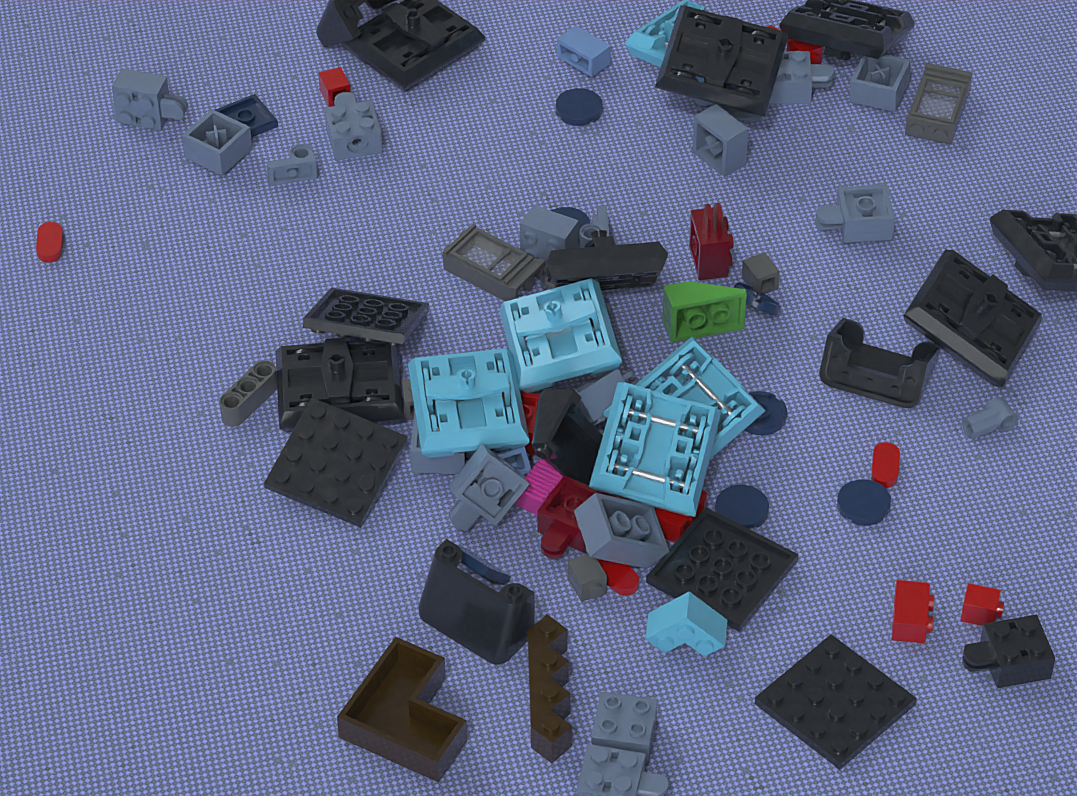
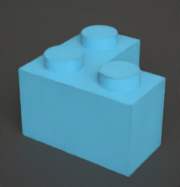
[646,592,727,657]

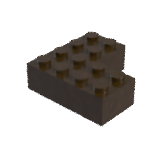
[337,636,467,783]

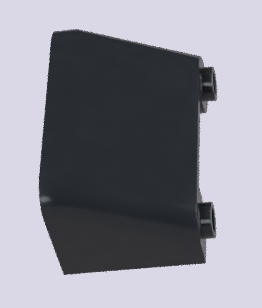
[316,0,398,48]
[819,318,941,408]
[532,389,615,486]
[418,539,535,665]

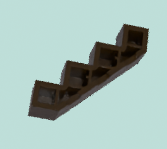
[528,614,572,764]

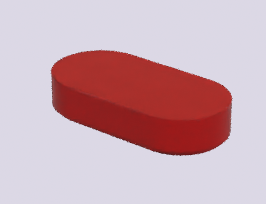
[36,222,63,263]
[871,442,900,488]
[597,559,639,596]

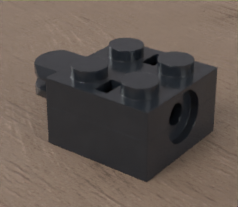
[962,614,1055,688]

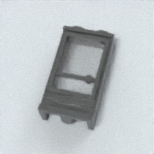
[905,63,973,145]
[442,223,546,302]

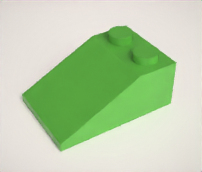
[662,281,747,343]

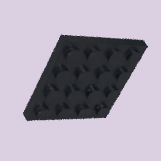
[303,287,429,346]
[264,398,408,528]
[646,507,798,632]
[754,634,917,770]

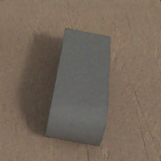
[219,361,277,427]

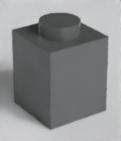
[742,252,780,294]
[568,554,607,602]

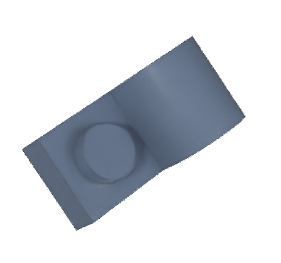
[266,144,318,186]
[579,205,609,248]

